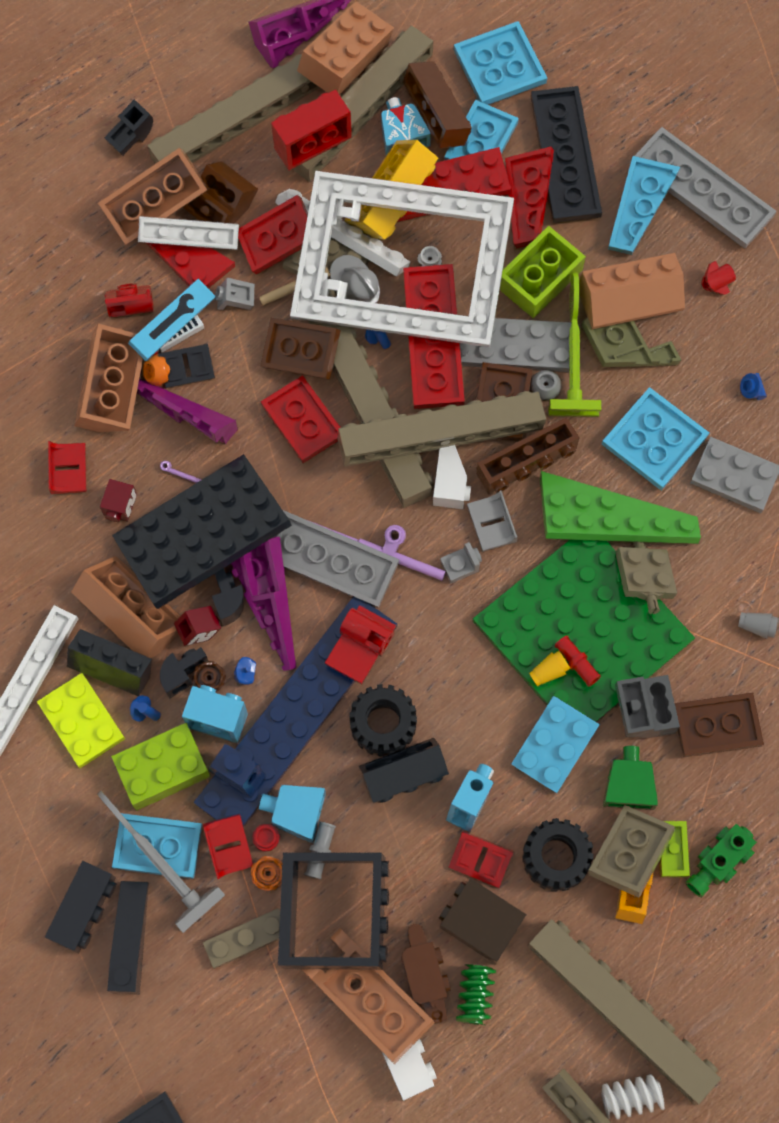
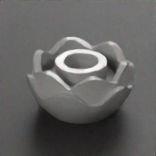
[530,370,562,400]

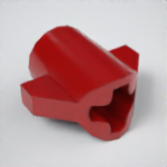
[701,261,736,295]

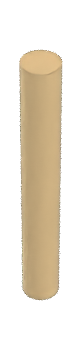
[259,267,330,306]

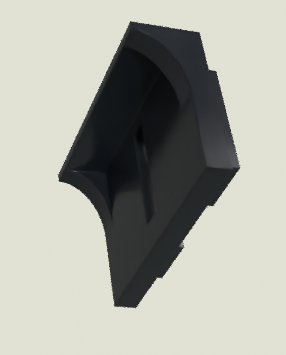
[159,344,215,388]

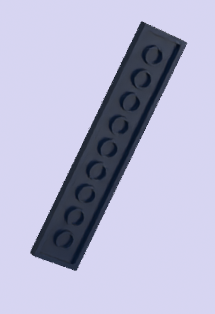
[193,597,397,828]

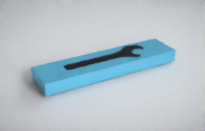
[128,279,216,361]

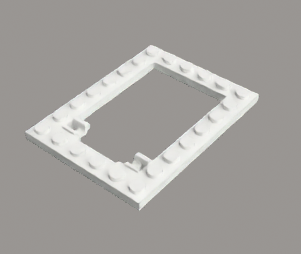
[290,171,514,347]

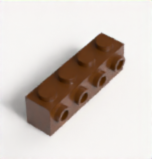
[403,61,472,148]
[476,417,580,495]

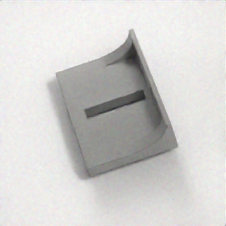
[467,491,517,552]

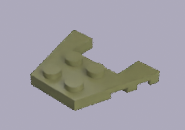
[581,317,681,367]

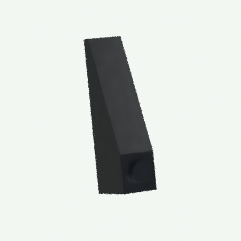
[107,881,149,995]

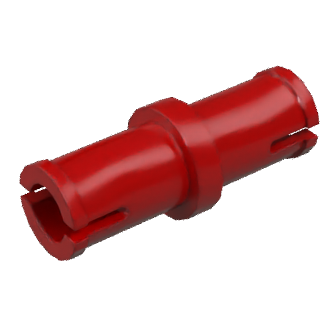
[555,635,601,687]

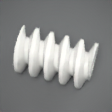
[601,1074,665,1120]

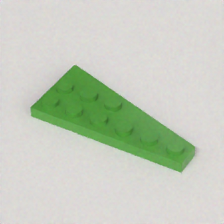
[539,471,701,544]

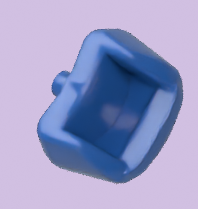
[234,657,256,685]

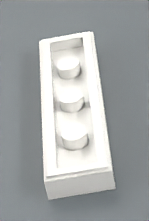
[138,216,239,250]

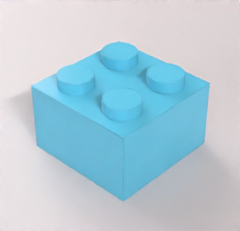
[182,685,248,744]

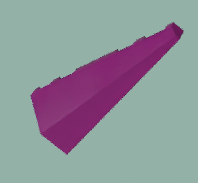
[248,0,351,68]
[137,378,238,444]
[231,536,296,671]

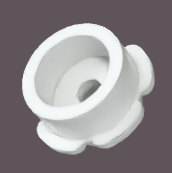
[418,246,442,266]

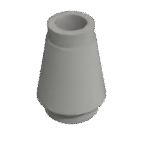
[738,612,779,639]

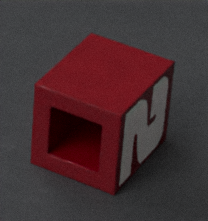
[100,479,137,522]
[174,605,221,646]

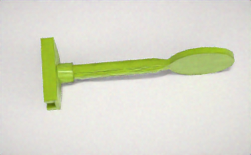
[548,272,601,417]

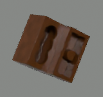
[183,161,258,224]

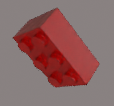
[271,89,352,171]

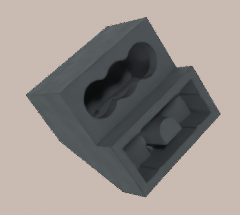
[615,675,680,738]

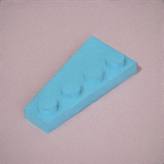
[608,156,680,255]

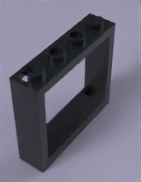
[278,853,390,970]

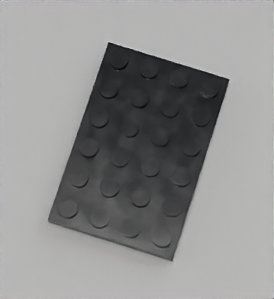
[112,454,292,609]

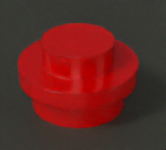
[252,824,280,852]

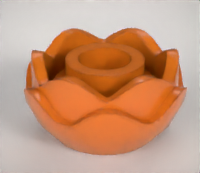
[143,355,170,386]
[251,856,282,891]

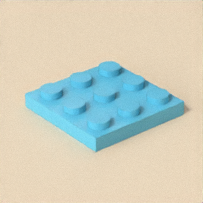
[453,21,547,105]
[601,387,710,491]

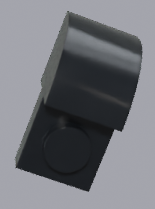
[104,99,153,156]
[212,568,245,626]
[160,647,208,699]

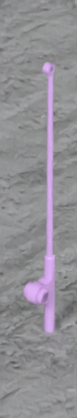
[160,461,446,581]

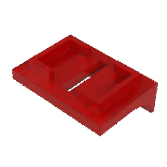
[48,441,87,494]
[203,814,253,880]
[449,831,514,888]

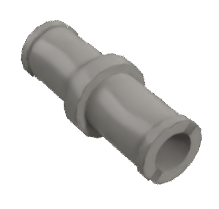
[304,822,336,879]

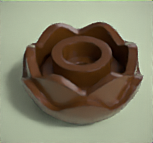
[192,661,226,692]

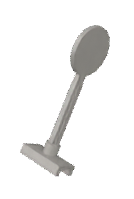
[97,791,225,933]

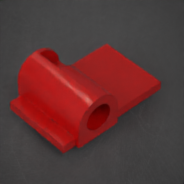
[105,283,154,318]
[325,605,396,685]

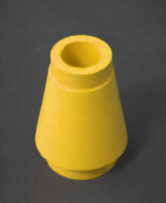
[529,651,570,687]

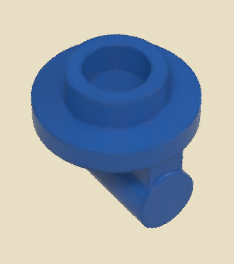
[365,329,391,349]
[740,373,767,400]
[130,695,161,722]

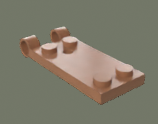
[301,928,434,1065]

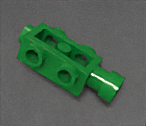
[685,824,757,898]

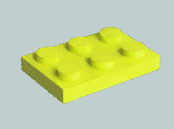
[37,673,125,768]

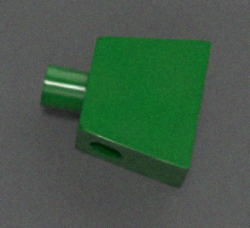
[603,746,658,810]

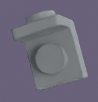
[215,278,255,310]
[440,542,482,583]

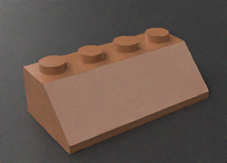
[98,148,207,245]
[579,253,685,329]
[74,323,143,432]
[71,556,180,658]

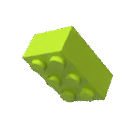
[500,226,586,318]
[111,723,211,811]

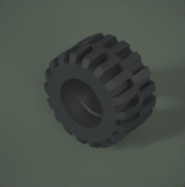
[349,684,417,757]
[522,818,594,892]

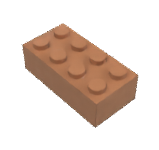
[297,1,394,95]

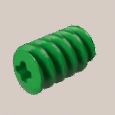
[456,964,496,1025]

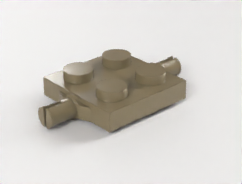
[616,542,677,614]

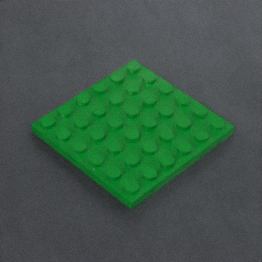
[472,539,695,722]

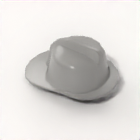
[330,255,380,303]

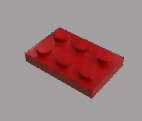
[238,195,308,275]
[260,375,341,463]

